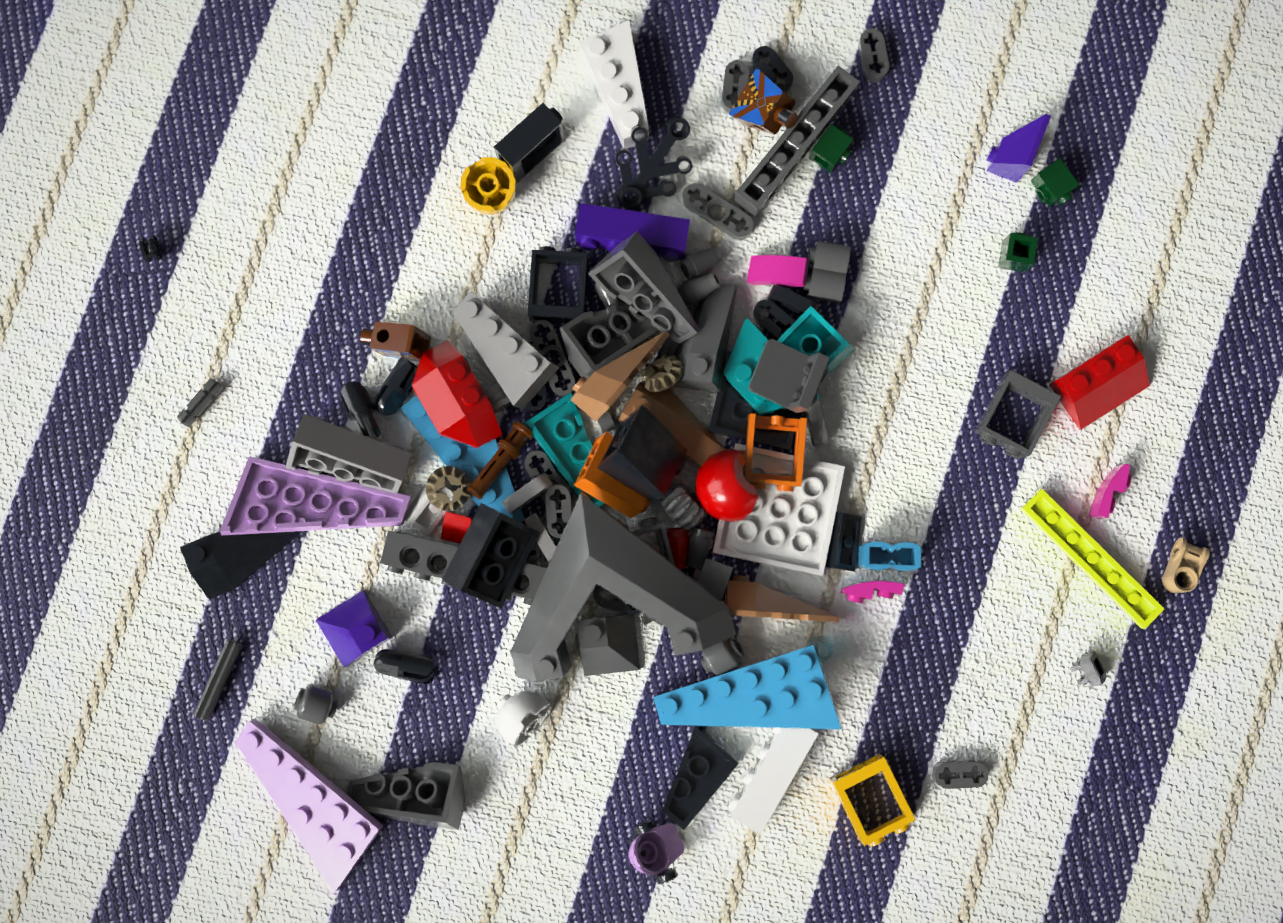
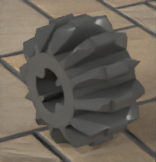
[660,483,707,530]

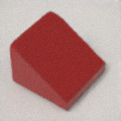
[440,511,473,544]

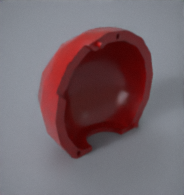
[695,449,759,522]

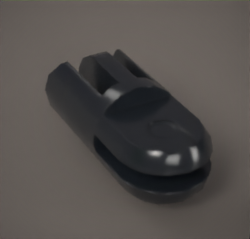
[374,357,418,416]
[341,381,381,438]
[373,649,435,684]

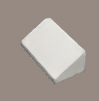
[405,480,457,537]

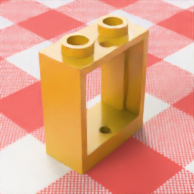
[830,754,916,847]

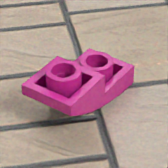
[747,255,809,288]
[1089,464,1132,519]
[840,581,904,604]

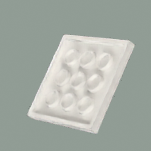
[712,443,845,576]

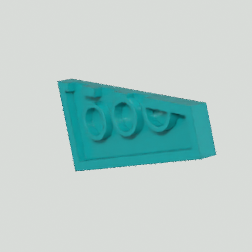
[525,393,605,508]

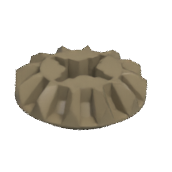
[640,354,683,392]
[426,466,471,511]

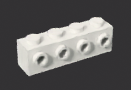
[728,728,818,835]

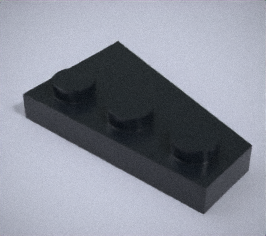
[662,726,739,830]

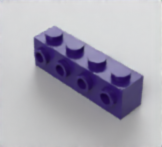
[575,203,690,262]

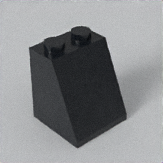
[597,405,687,503]

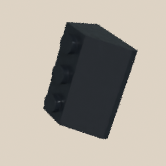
[442,503,540,609]

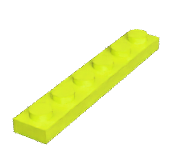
[1020,489,1164,629]

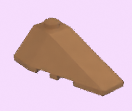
[570,331,670,421]
[724,575,839,622]

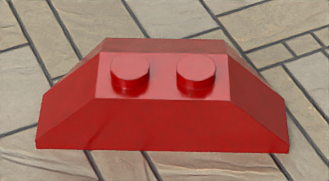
[412,340,502,449]

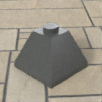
[577,614,640,676]

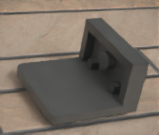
[748,339,830,413]

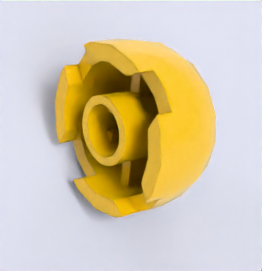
[460,157,517,215]

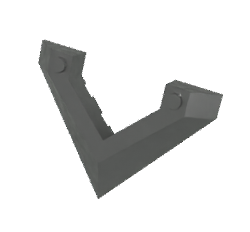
[510,492,736,682]

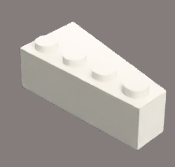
[579,20,649,149]

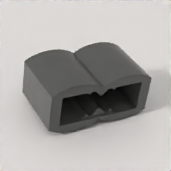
[803,241,851,304]

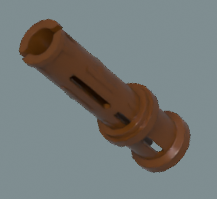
[467,421,534,500]

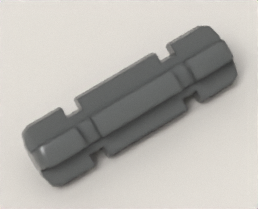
[177,378,223,427]

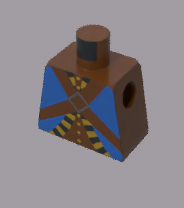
[729,68,797,135]
[360,321,432,362]

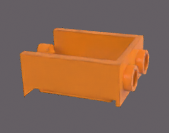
[743,414,807,492]

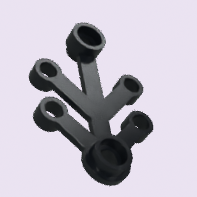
[615,116,693,210]

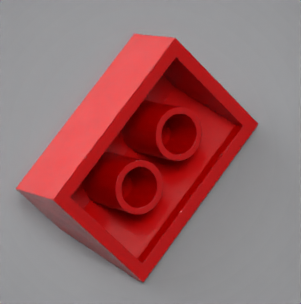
[1049,335,1150,431]

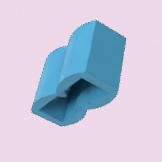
[858,541,921,571]

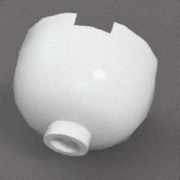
[496,690,552,749]

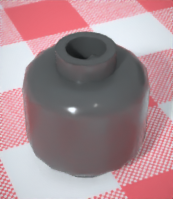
[700,637,744,676]
[293,684,338,725]

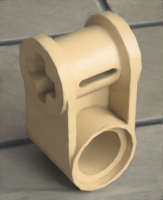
[1162,537,1210,593]

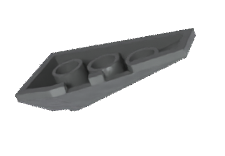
[588,232,699,344]
[670,284,737,392]
[346,762,465,830]

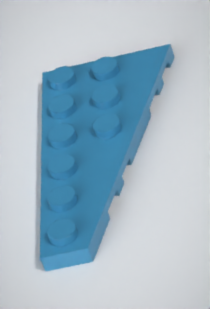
[400,356,525,523]
[653,645,843,729]

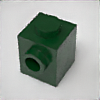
[809,124,853,174]
[1030,158,1079,207]
[997,232,1038,273]

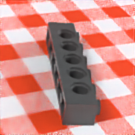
[734,65,860,218]
[380,531,547,605]

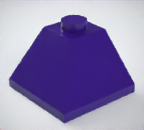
[986,114,1051,183]
[316,590,393,668]

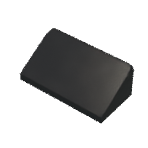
[825,512,862,572]

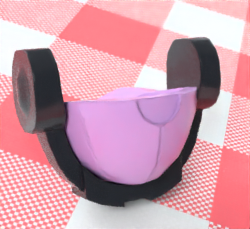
[629,819,684,884]

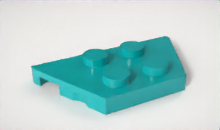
[723,318,820,416]

